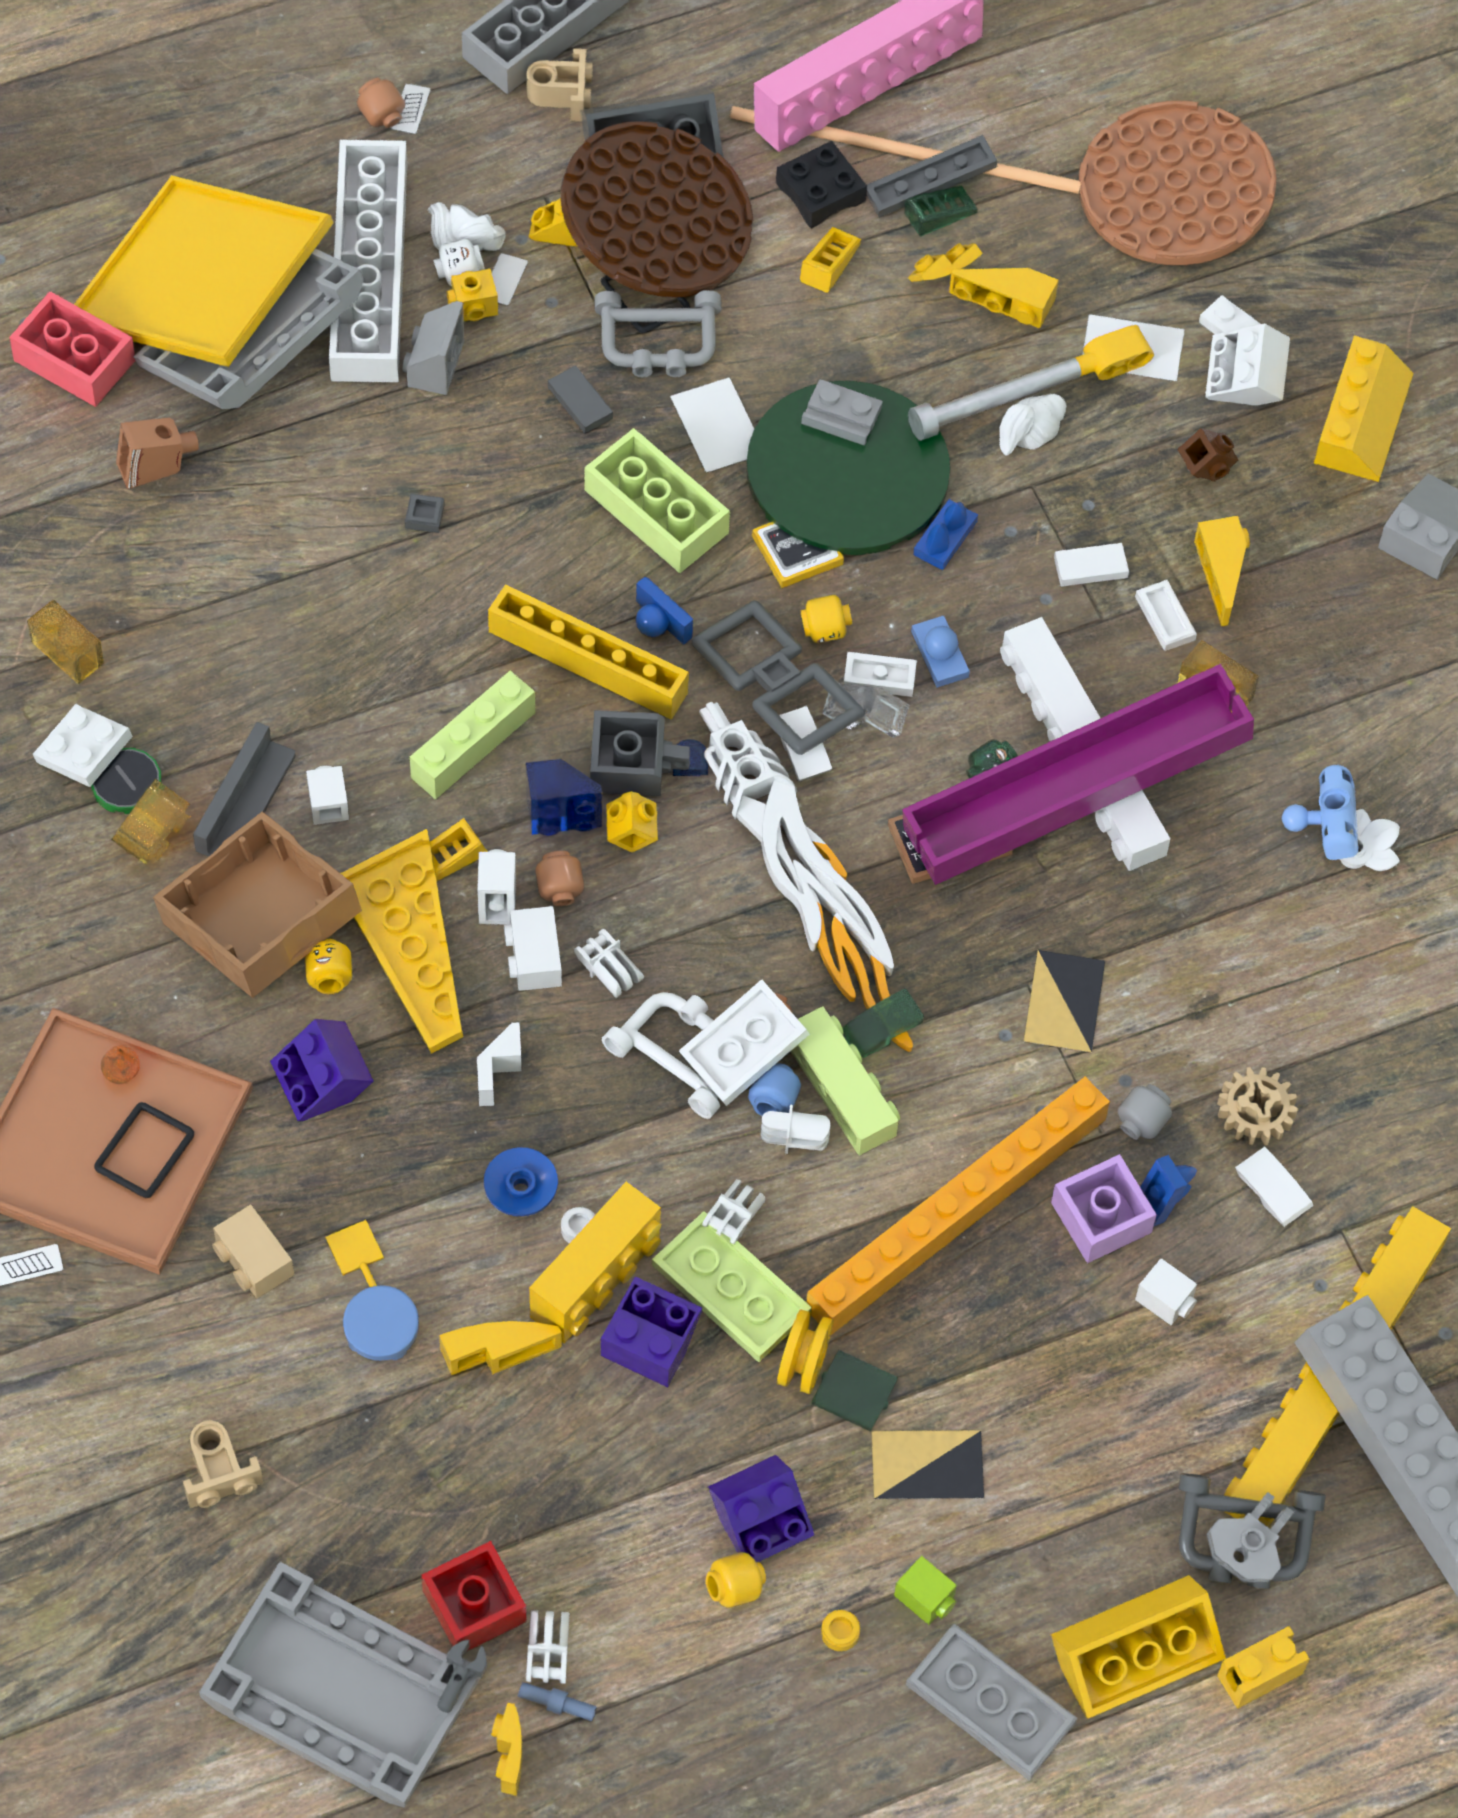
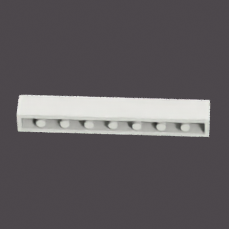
[1000,617,1170,871]

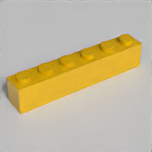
[488,584,689,720]

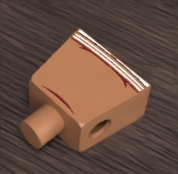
[116,418,199,489]

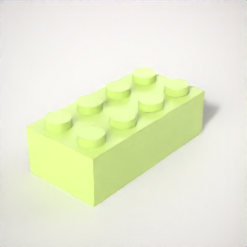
[584,428,730,573]

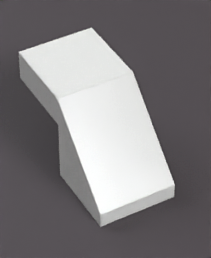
[477,1022,521,1106]

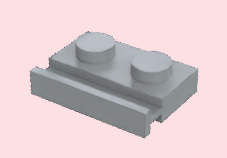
[801,379,883,446]

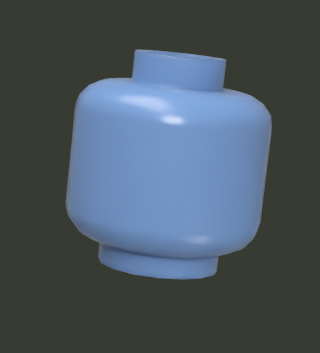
[748,1063,801,1116]

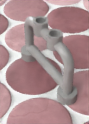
[595,290,721,377]

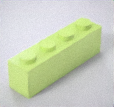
[410,671,535,800]
[791,1006,900,1156]

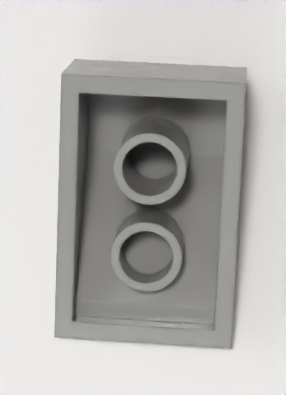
[1378,473,1458,580]

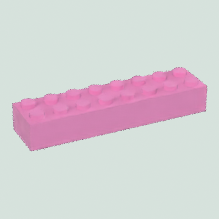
[754,0,983,152]

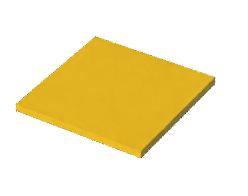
[74,175,334,367]

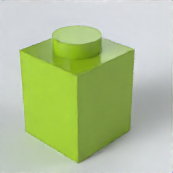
[894,1555,957,1625]

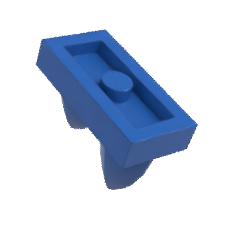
[913,500,978,571]
[1140,1155,1197,1227]

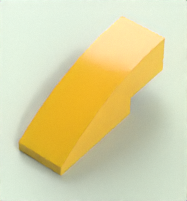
[439,1321,562,1375]

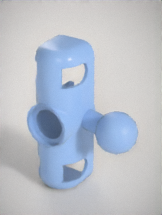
[1281,765,1358,860]

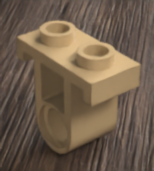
[526,49,593,121]
[183,1420,263,1508]

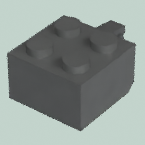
[590,710,690,796]

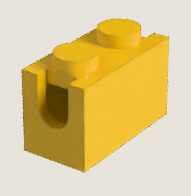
[1217,1626,1310,1709]

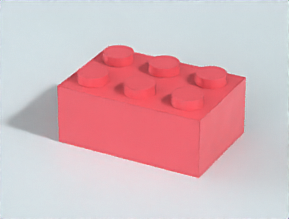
[9,291,135,407]

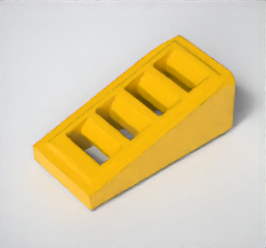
[800,227,861,293]
[430,818,488,881]

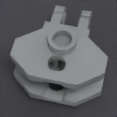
[1206,1492,1294,1582]

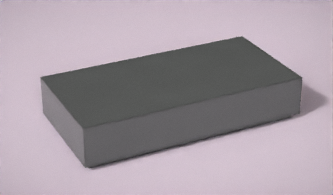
[548,365,613,434]

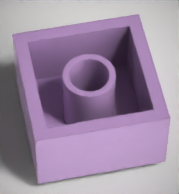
[1051,1154,1157,1263]

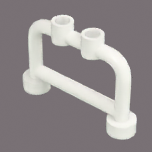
[602,992,720,1119]

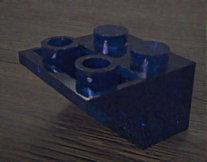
[526,759,602,836]

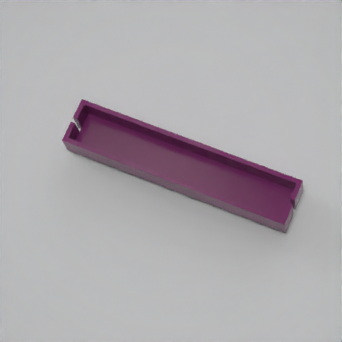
[902,664,1254,885]

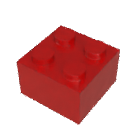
[421,1541,527,1651]

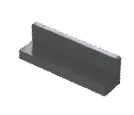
[193,722,296,857]

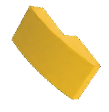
[908,243,983,282]
[491,1702,522,1796]

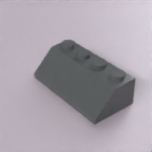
[580,89,723,157]

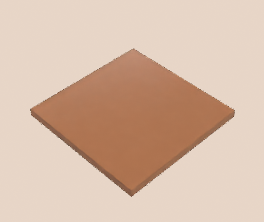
[0,1008,253,1275]

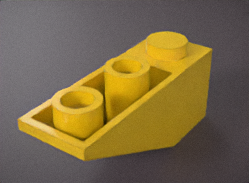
[949,268,1058,328]

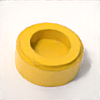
[821,1610,860,1651]

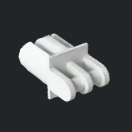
[574,929,644,998]
[761,1105,830,1154]
[702,1179,765,1244]
[526,1610,570,1684]

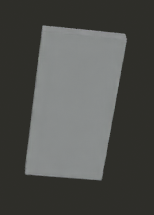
[906,1624,1078,1781]

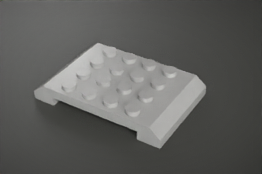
[134,249,364,409]
[199,1562,481,1808]

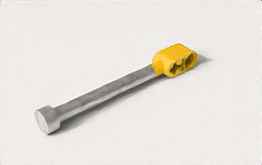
[908,325,1154,440]

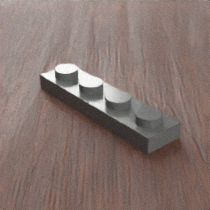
[866,135,997,218]

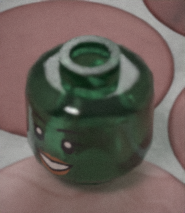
[966,739,1018,778]

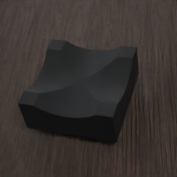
[776,140,867,229]

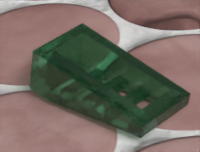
[904,185,978,237]

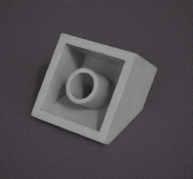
[402,301,464,395]

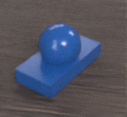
[635,577,693,645]

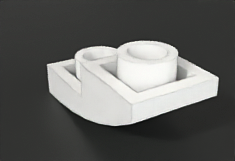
[779,706,832,782]
[1235,1146,1313,1227]

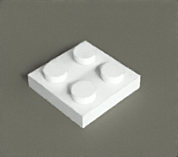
[33,704,133,787]

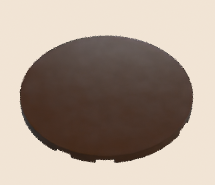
[561,121,753,298]

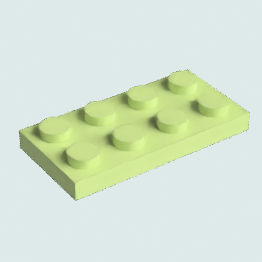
[652,1211,812,1362]

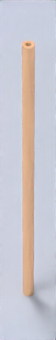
[730,106,1081,194]

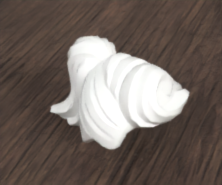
[428,202,506,251]
[999,394,1066,456]

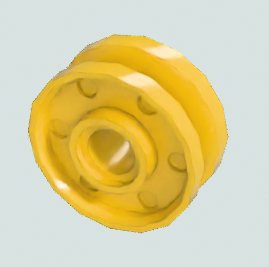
[777,1309,833,1394]

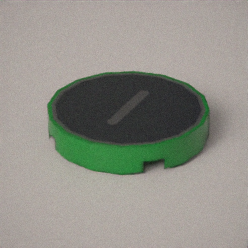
[91,748,162,814]

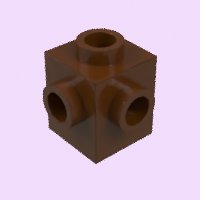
[1177,428,1239,482]

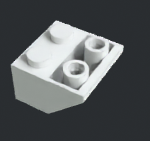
[1205,324,1290,406]

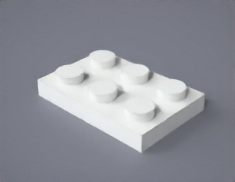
[679,980,810,1106]

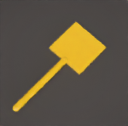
[325,1220,384,1287]

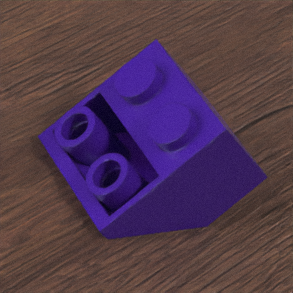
[270,1019,374,1121]
[601,1276,702,1387]
[708,1455,815,1562]

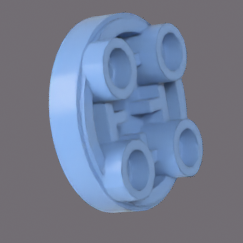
[343,1285,419,1361]

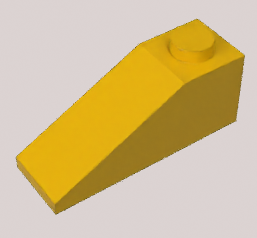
[1194,516,1250,626]

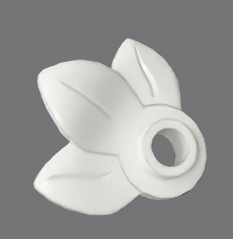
[1340,809,1400,871]

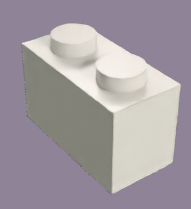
[478,849,516,925]
[504,906,562,991]

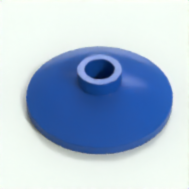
[484,1147,558,1217]

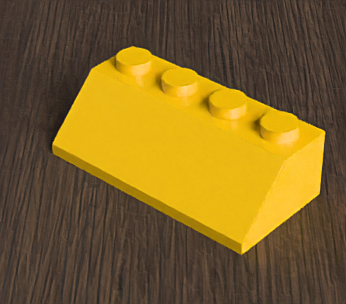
[1314,335,1414,482]
[1051,1575,1226,1719]

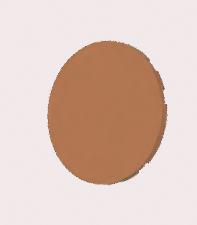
[1079,101,1276,265]

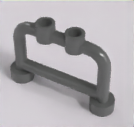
[1178,1473,1326,1589]

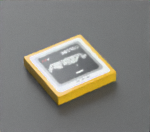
[752,522,844,588]

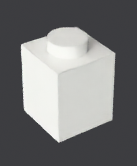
[306,766,349,825]
[1135,1259,1197,1325]

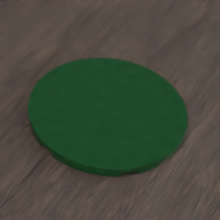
[746,381,950,555]

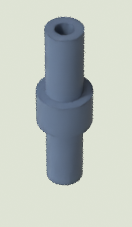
[518,1682,597,1721]

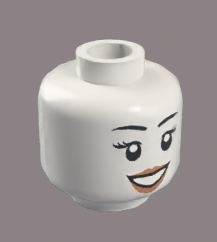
[434,239,485,287]

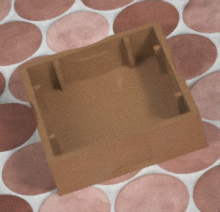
[153,811,362,998]

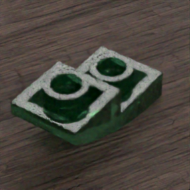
[842,988,924,1058]

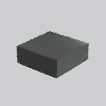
[405,494,445,533]

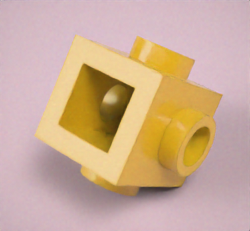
[446,269,498,321]
[606,791,658,853]

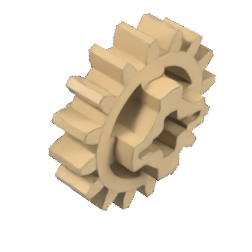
[1217,1067,1298,1145]

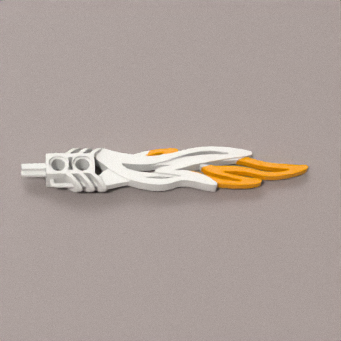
[699,702,913,1052]

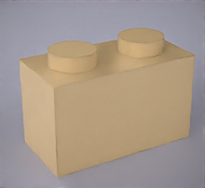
[212,1204,294,1299]

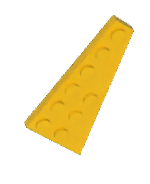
[340,829,463,1054]

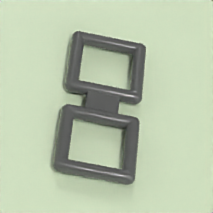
[692,600,864,755]

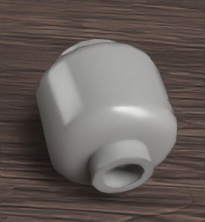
[1118,1084,1172,1140]

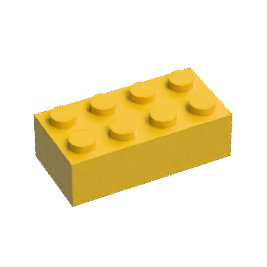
[529,1182,662,1344]

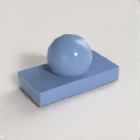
[911,616,970,687]

